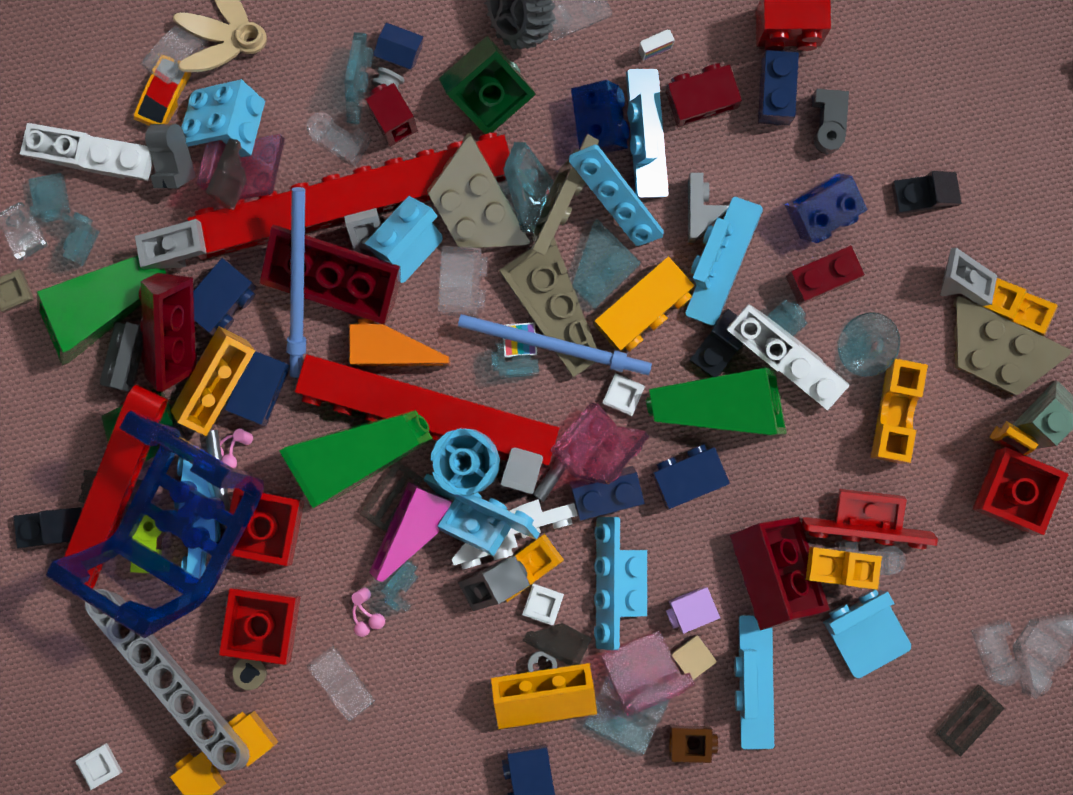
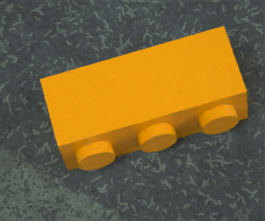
[593,256,695,352]
[171,326,255,436]
[491,663,597,729]

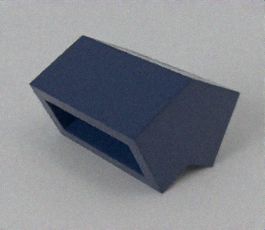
[373,22,424,70]

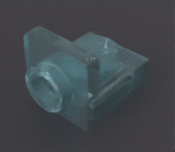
[28,173,70,222]
[60,212,100,266]
[767,299,808,336]
[491,343,539,379]
[381,559,418,612]

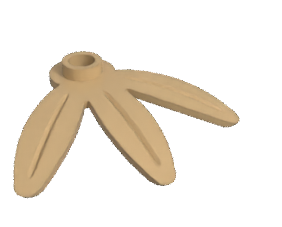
[173,0,267,72]

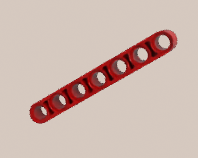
[55,384,168,598]

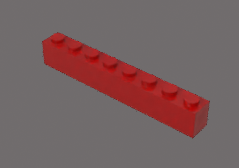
[295,354,560,471]

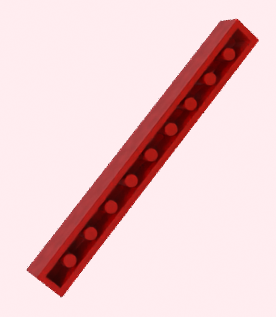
[187,133,515,260]

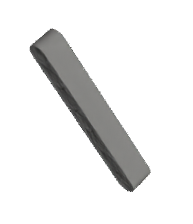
[85,589,250,771]

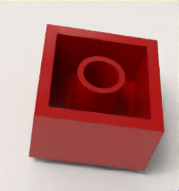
[756,0,831,51]
[972,448,1069,535]
[221,488,305,566]
[219,587,301,665]

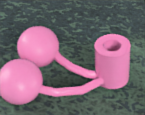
[220,428,253,471]
[351,588,385,637]

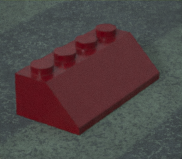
[259,224,401,325]

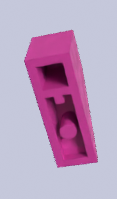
[369,482,452,582]

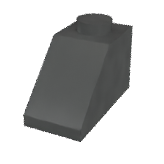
[458,556,530,611]

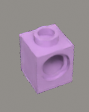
[666,586,720,634]

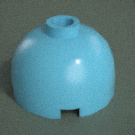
[431,428,500,495]

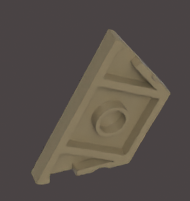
[427,133,531,249]
[532,134,599,255]
[954,296,1072,396]

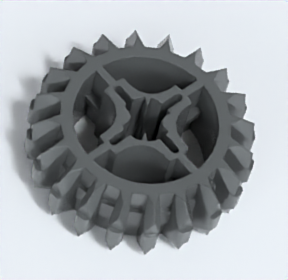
[484,0,557,49]

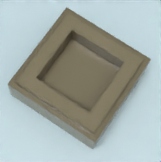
[0,269,34,313]

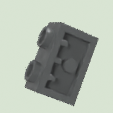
[100,322,143,392]

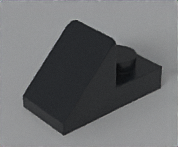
[892,171,962,215]
[689,309,743,378]
[13,507,82,548]

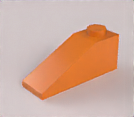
[350,318,450,367]

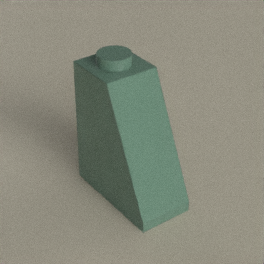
[1013,380,1073,449]

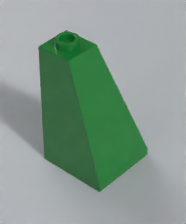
[37,255,166,366]
[646,368,787,435]
[279,410,433,508]

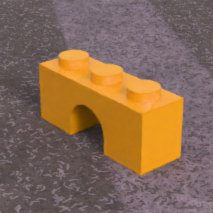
[871,359,928,464]
[170,711,278,795]

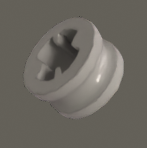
[372,67,405,92]
[528,650,557,672]

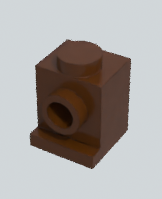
[669,724,718,763]

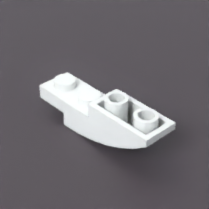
[20,123,153,181]
[727,304,849,410]
[452,499,578,570]

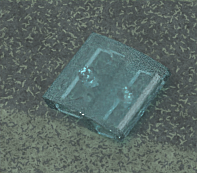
[583,663,673,756]

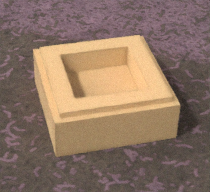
[671,634,717,681]

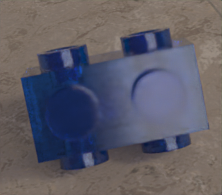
[571,80,629,154]
[785,173,868,243]

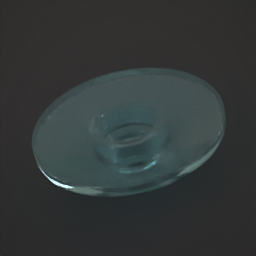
[838,312,900,377]

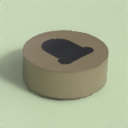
[232,659,267,690]

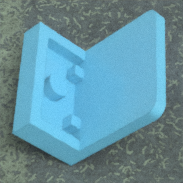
[181,79,265,157]
[365,196,443,283]
[823,589,911,678]

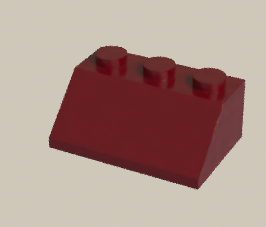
[139,273,196,392]
[730,516,830,631]

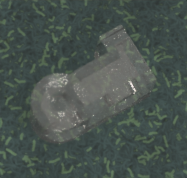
[307,112,372,167]
[840,542,906,575]
[971,620,1021,686]

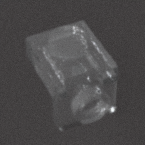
[0,202,48,261]

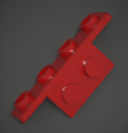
[802,489,938,549]

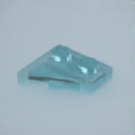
[344,32,373,124]
[504,142,554,233]
[572,219,641,310]

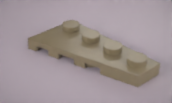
[499,237,597,378]

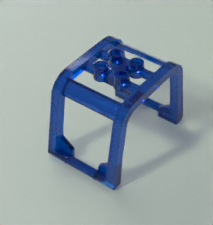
[46,411,264,638]

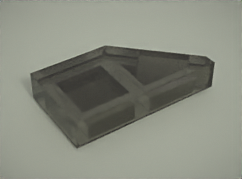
[205,139,247,210]
[522,623,592,666]

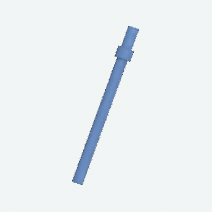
[287,187,307,378]
[458,314,652,376]

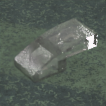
[141,24,208,85]
[307,645,375,722]

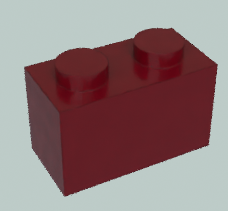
[666,63,742,128]
[365,83,418,147]
[786,245,865,306]

